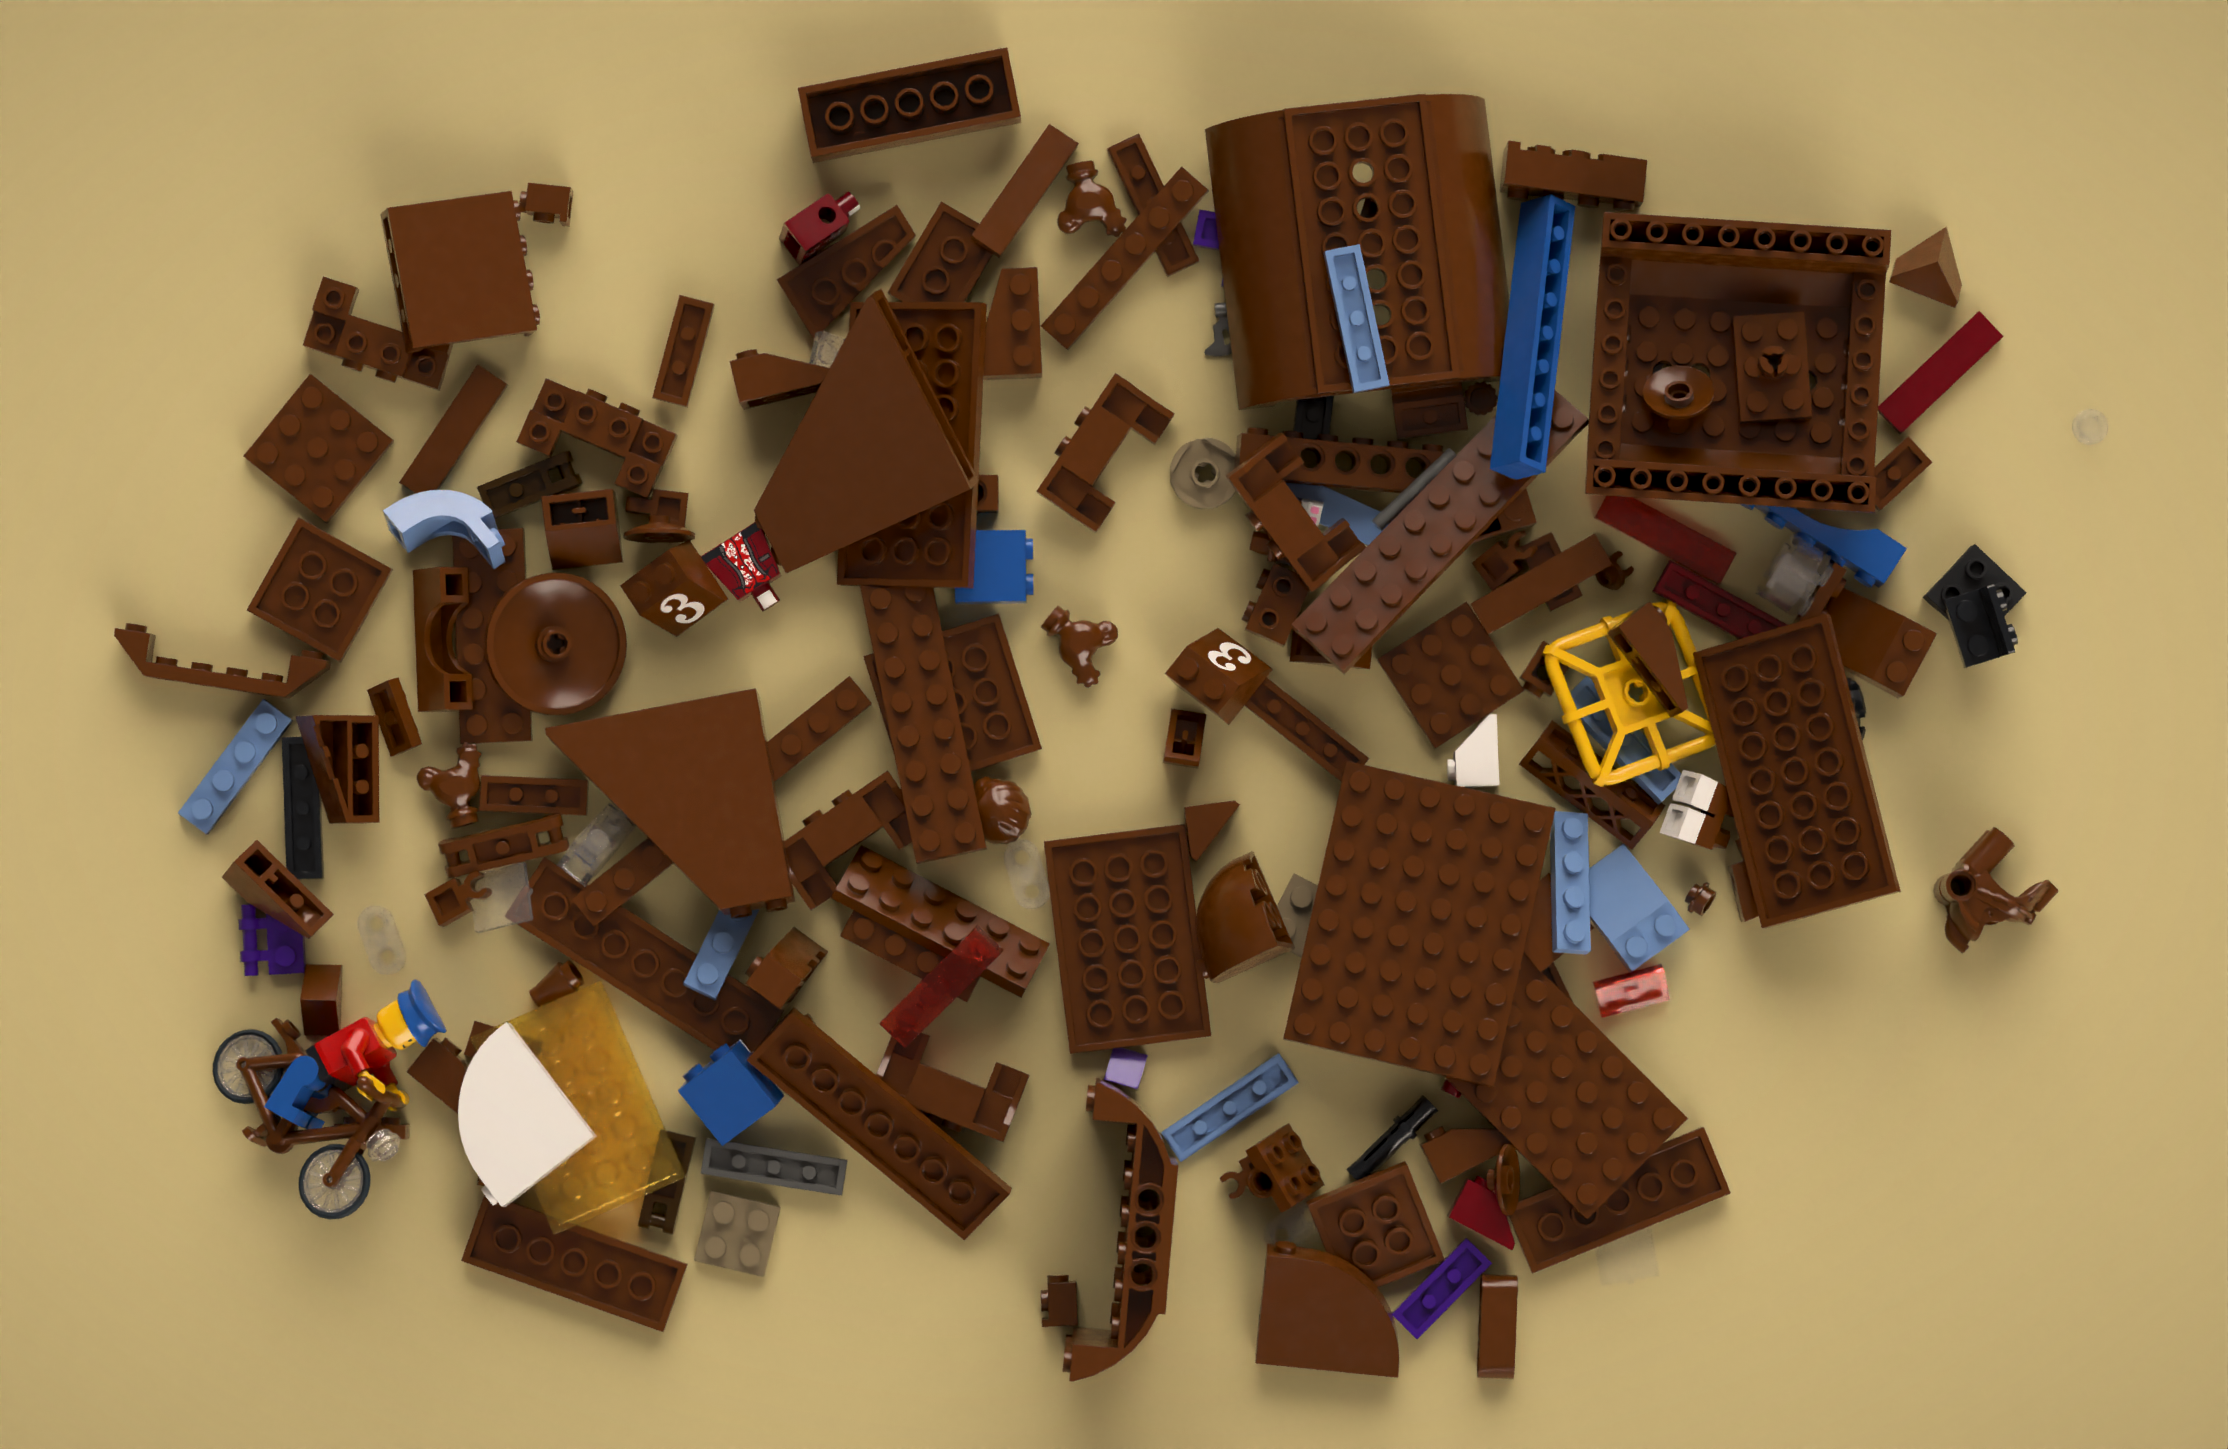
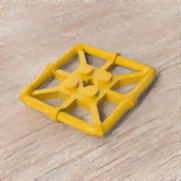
[1542,600,1716,787]

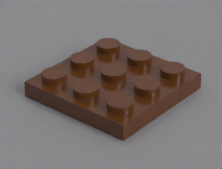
[243,374,394,524]
[247,517,393,662]
[1377,601,1525,749]
[1306,1161,1445,1288]

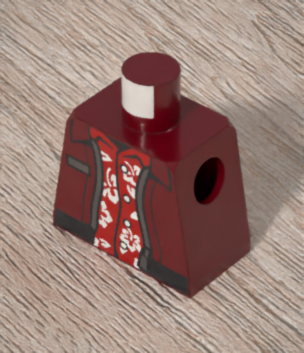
[779,191,860,265]
[700,522,782,612]

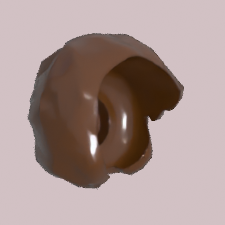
[974,776,1032,844]

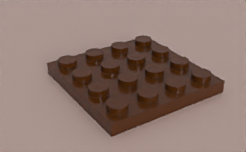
[863,613,1042,772]

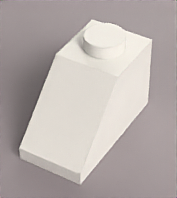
[1447,714,1499,788]

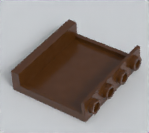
[380,191,540,353]

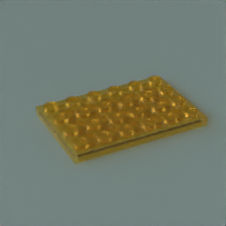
[470,981,686,1235]

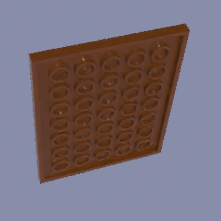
[1283,761,1556,1087]

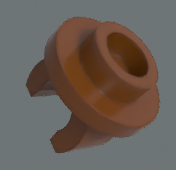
[1595,551,1634,590]

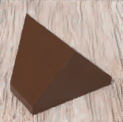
[1889,226,1962,308]

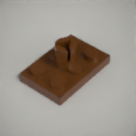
[1732,311,1812,424]

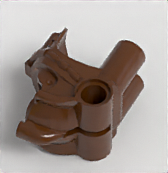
[1933,827,2059,953]

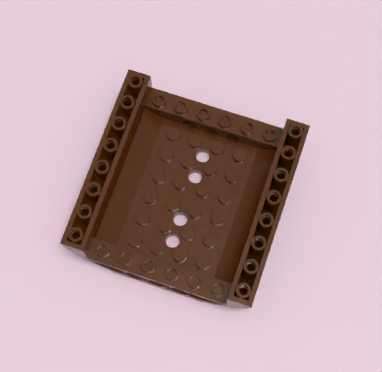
[1205,94,1509,410]
[1585,212,1891,513]
[1063,1078,1178,1382]

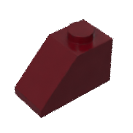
[1447,1176,1515,1250]

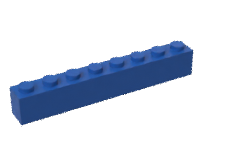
[1490,194,1576,480]

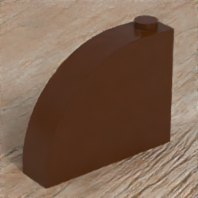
[1255,1241,1399,1378]

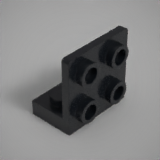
[1943,584,2018,668]

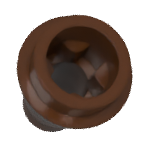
[529,960,584,1008]

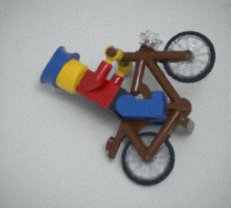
[213,979,447,1220]

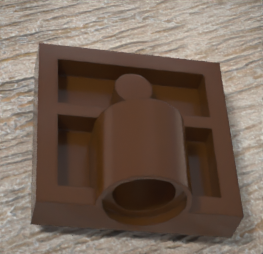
[1246,1123,1325,1213]

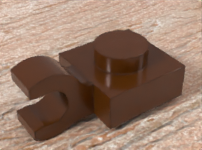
[625,489,689,528]

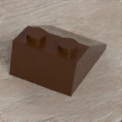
[730,349,829,410]
[1825,588,1937,698]

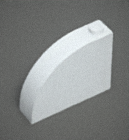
[458,1022,597,1207]

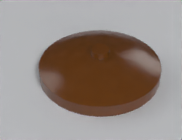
[484,573,627,715]

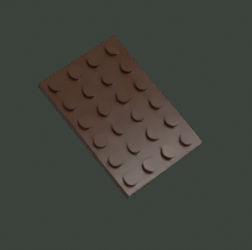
[1044,824,1211,1054]

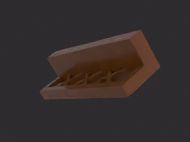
[1519,720,1666,850]

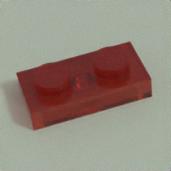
[1593,964,1670,1018]

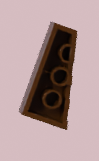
[1500,140,1647,211]

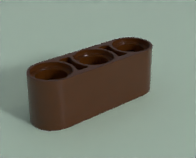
[1477,1274,1518,1379]

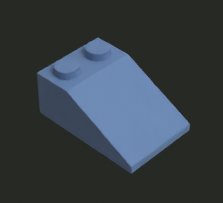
[1589,844,1690,972]

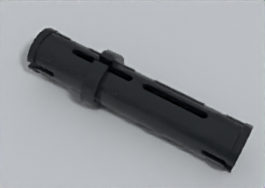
[1346,1095,1438,1180]

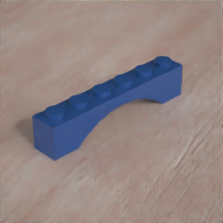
[1740,504,1907,588]

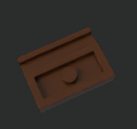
[1390,381,1468,440]

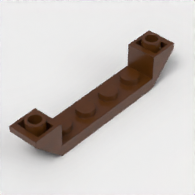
[114,623,331,699]

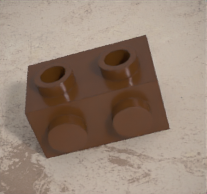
[1241,563,1309,647]

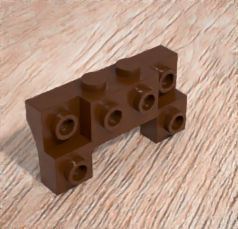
[303,276,453,391]
[1036,373,1175,533]
[516,378,678,499]
[1226,432,1366,592]
[785,771,912,911]
[876,1023,1030,1142]

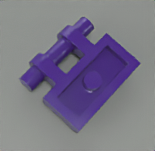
[238,904,306,976]

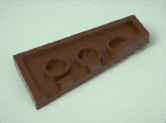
[776,205,916,340]

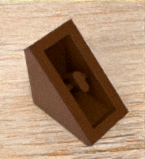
[1163,708,1206,769]
[1184,800,1240,862]
[300,964,342,1036]

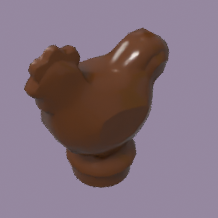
[1057,160,1127,237]
[1041,605,1118,688]
[417,742,482,829]

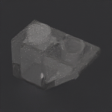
[557,803,636,887]

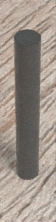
[1372,448,1457,531]

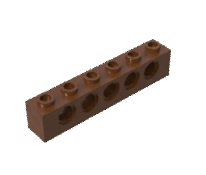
[1234,427,1444,494]

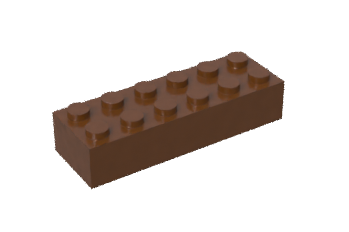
[798,47,1021,163]

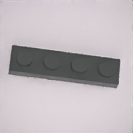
[701,1138,848,1196]

